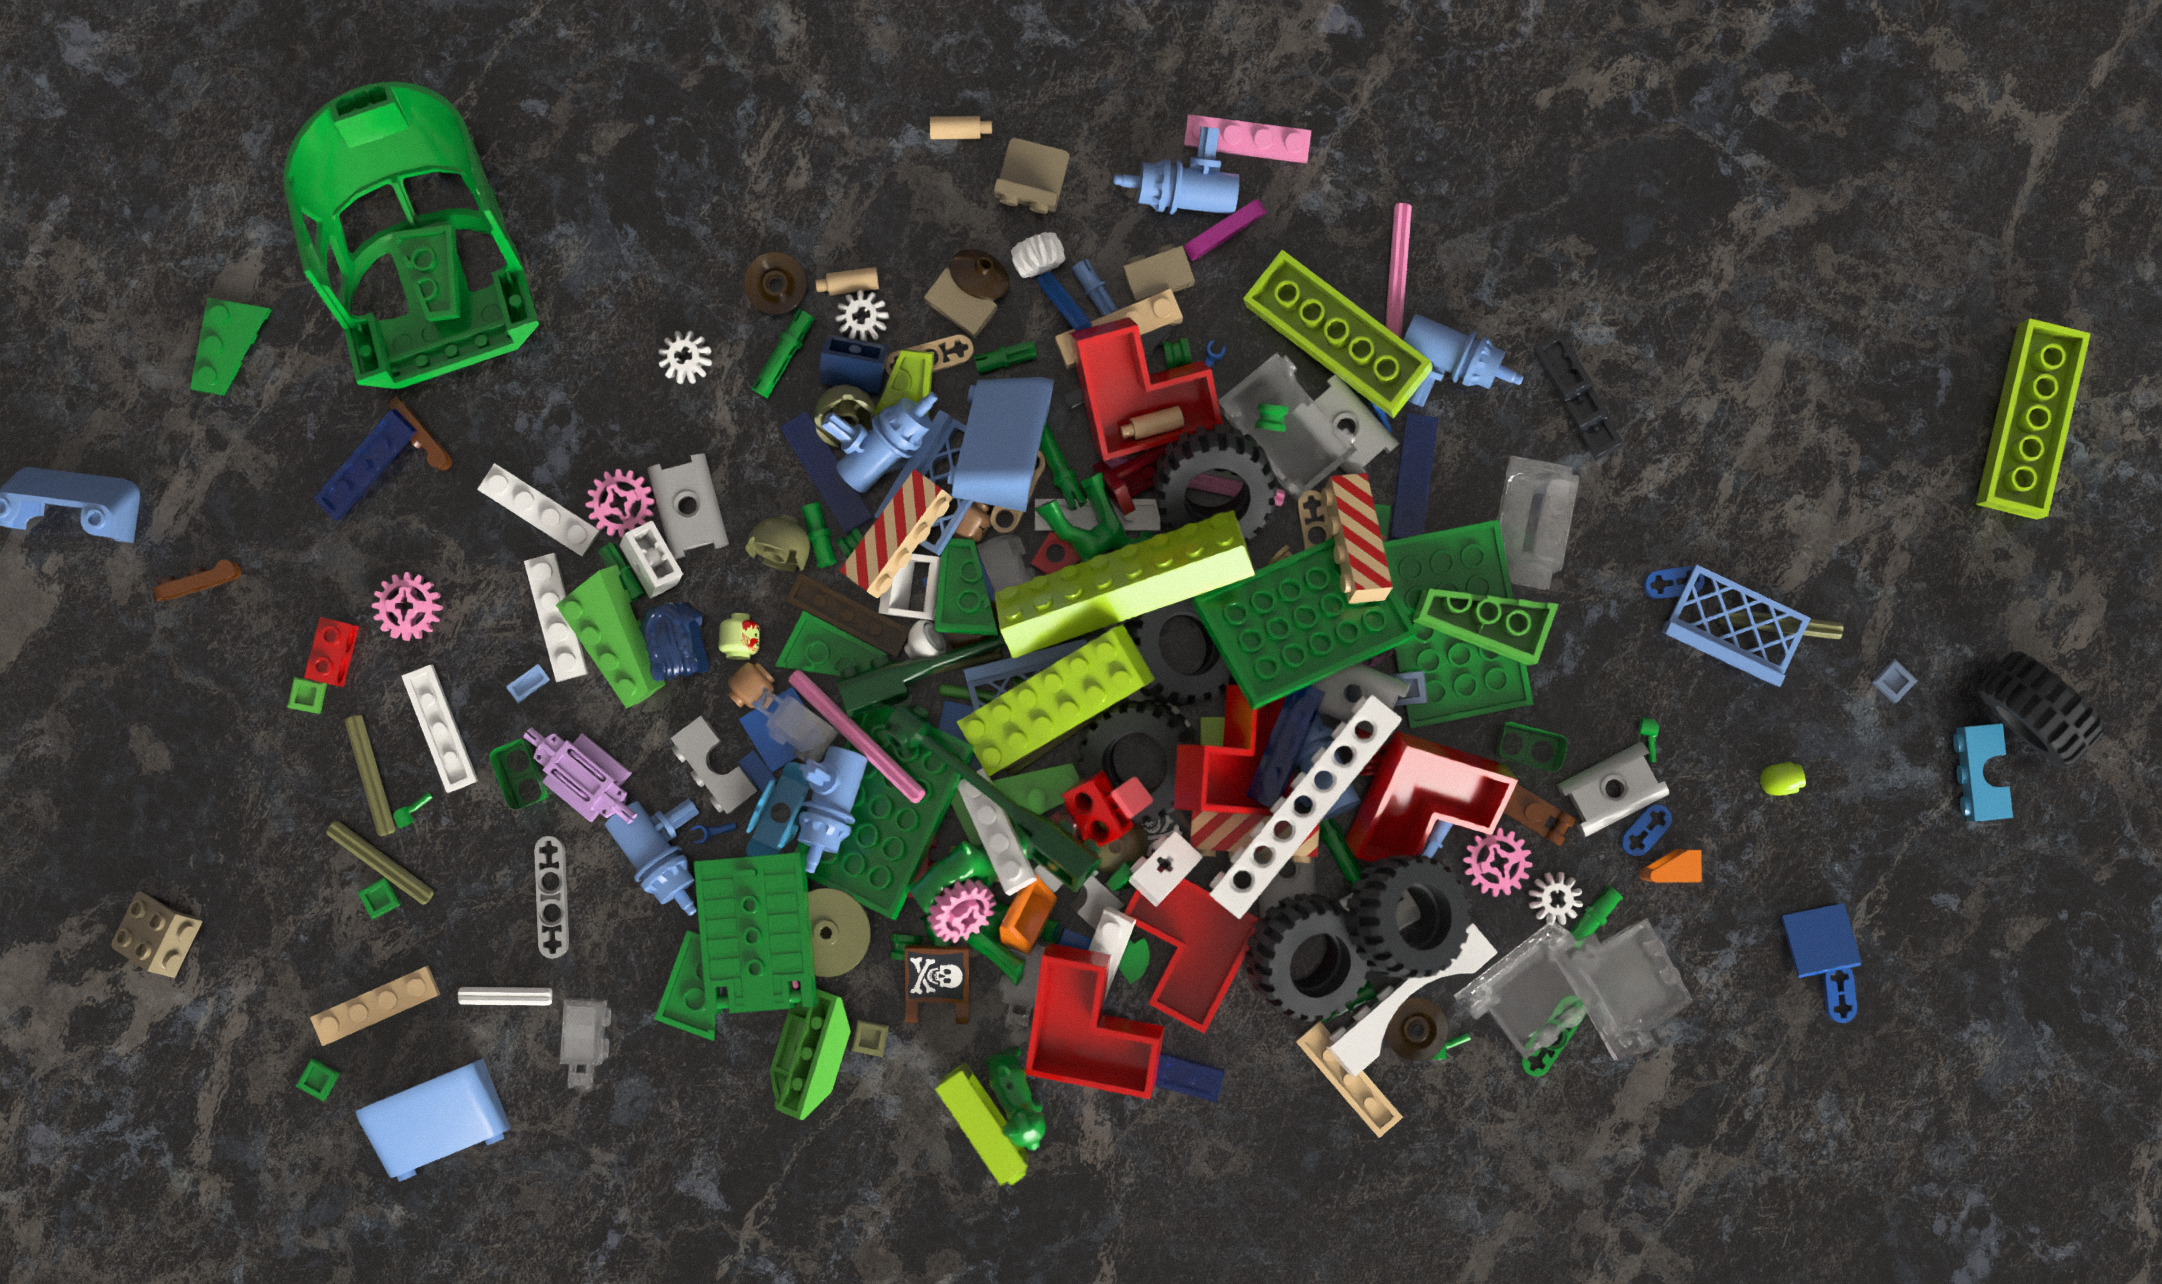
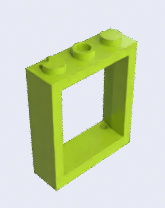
[935,1062,1030,1185]

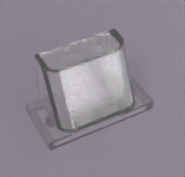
[1498,455,1580,590]
[1552,918,1694,1060]
[1454,921,1601,1059]

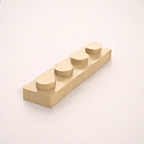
[310,966,441,1046]
[1296,1021,1403,1138]

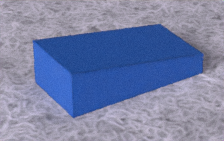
[739,750,778,792]
[1056,927,1092,950]

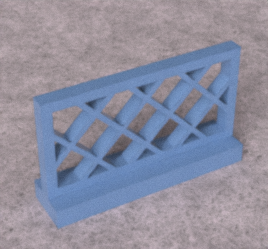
[874,410,973,556]
[1661,564,1811,687]
[963,638,1087,711]

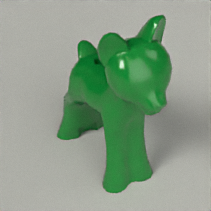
[1034,471,1154,563]
[908,818,1031,913]
[920,894,1060,986]
[984,1046,1046,1150]

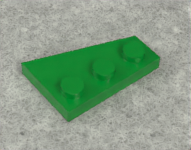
[391,224,461,322]
[190,298,272,396]
[934,538,999,636]
[775,610,888,677]
[654,930,716,1041]

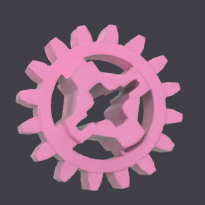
[586,469,656,538]
[372,572,443,641]
[1462,828,1532,896]
[927,879,996,943]

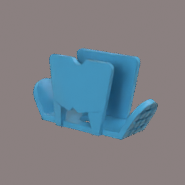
[745,762,810,857]

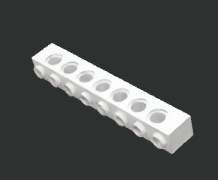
[1209,695,1402,919]

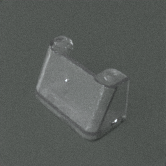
[1218,353,1358,502]

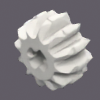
[1011,232,1065,278]
[835,290,889,341]
[658,331,712,384]
[1528,872,1583,925]

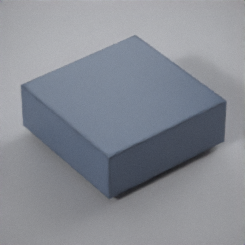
[1871,659,1918,704]

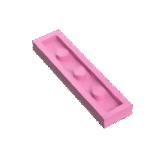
[1184,114,1311,163]

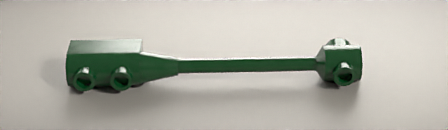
[836,634,1083,719]
[883,704,1102,893]

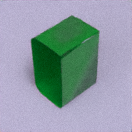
[1495,722,1568,771]
[490,739,549,810]

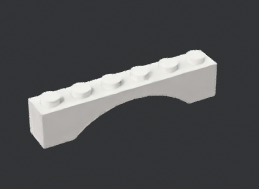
[1326,923,1498,1076]

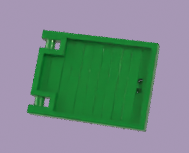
[694,852,818,1015]

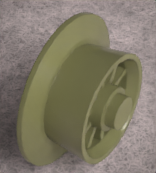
[808,888,871,977]

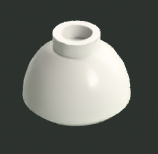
[904,619,946,659]

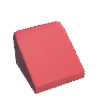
[1111,776,1153,818]

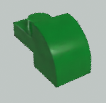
[1118,931,1150,985]

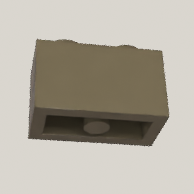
[1123,244,1195,303]
[924,268,998,339]

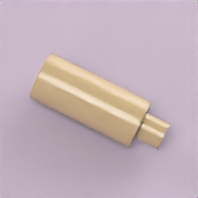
[930,116,992,139]
[816,267,879,296]
[1120,406,1184,440]

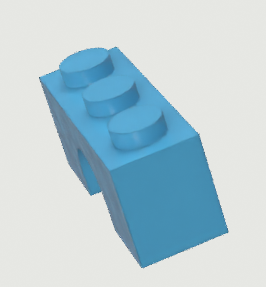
[1953,723,2013,822]

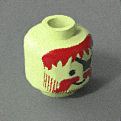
[718,613,760,660]

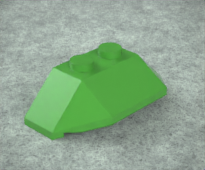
[770,988,851,1120]

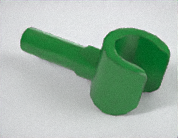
[1638,717,1659,762]
[393,792,433,828]
[1430,1033,1471,1060]

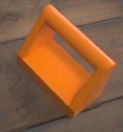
[1639,849,1702,882]
[1000,874,1057,955]

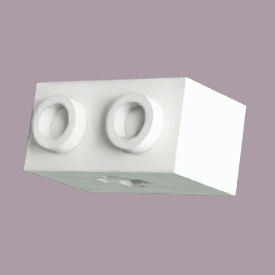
[620,521,683,598]
[1129,831,1203,907]

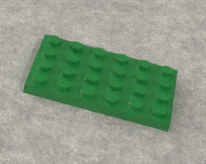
[1383,519,1534,729]
[1191,537,1418,710]
[794,706,974,920]

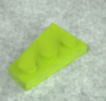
[876,349,934,417]

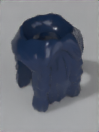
[639,601,710,681]

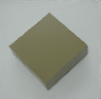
[852,1019,889,1057]

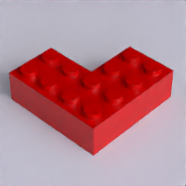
[1069,317,1223,461]
[1173,685,1298,816]
[1345,731,1518,862]
[1123,865,1262,1034]
[1025,943,1165,1099]

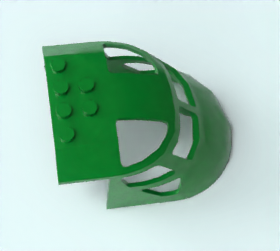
[284,82,539,389]

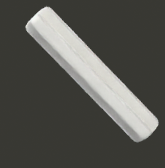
[458,987,552,1005]

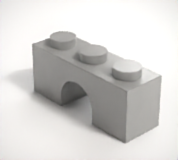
[671,716,760,814]
[1029,858,1124,930]

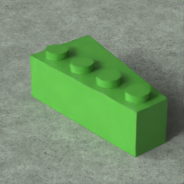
[556,564,665,709]
[1412,589,1559,665]
[951,763,1080,846]

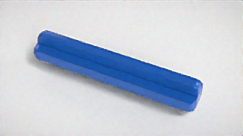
[1037,271,1092,331]

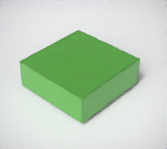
[287,677,327,714]

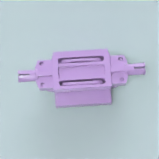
[524,727,637,824]

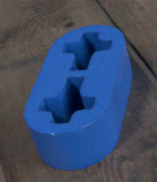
[1643,566,1705,599]
[1620,804,1672,856]
[1822,968,1857,1023]

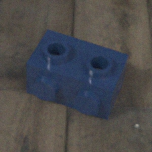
[818,334,889,394]

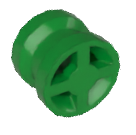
[1162,337,1192,370]
[1255,403,1289,432]
[836,527,863,558]
[889,933,922,961]

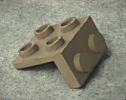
[994,138,1069,214]
[112,891,203,978]

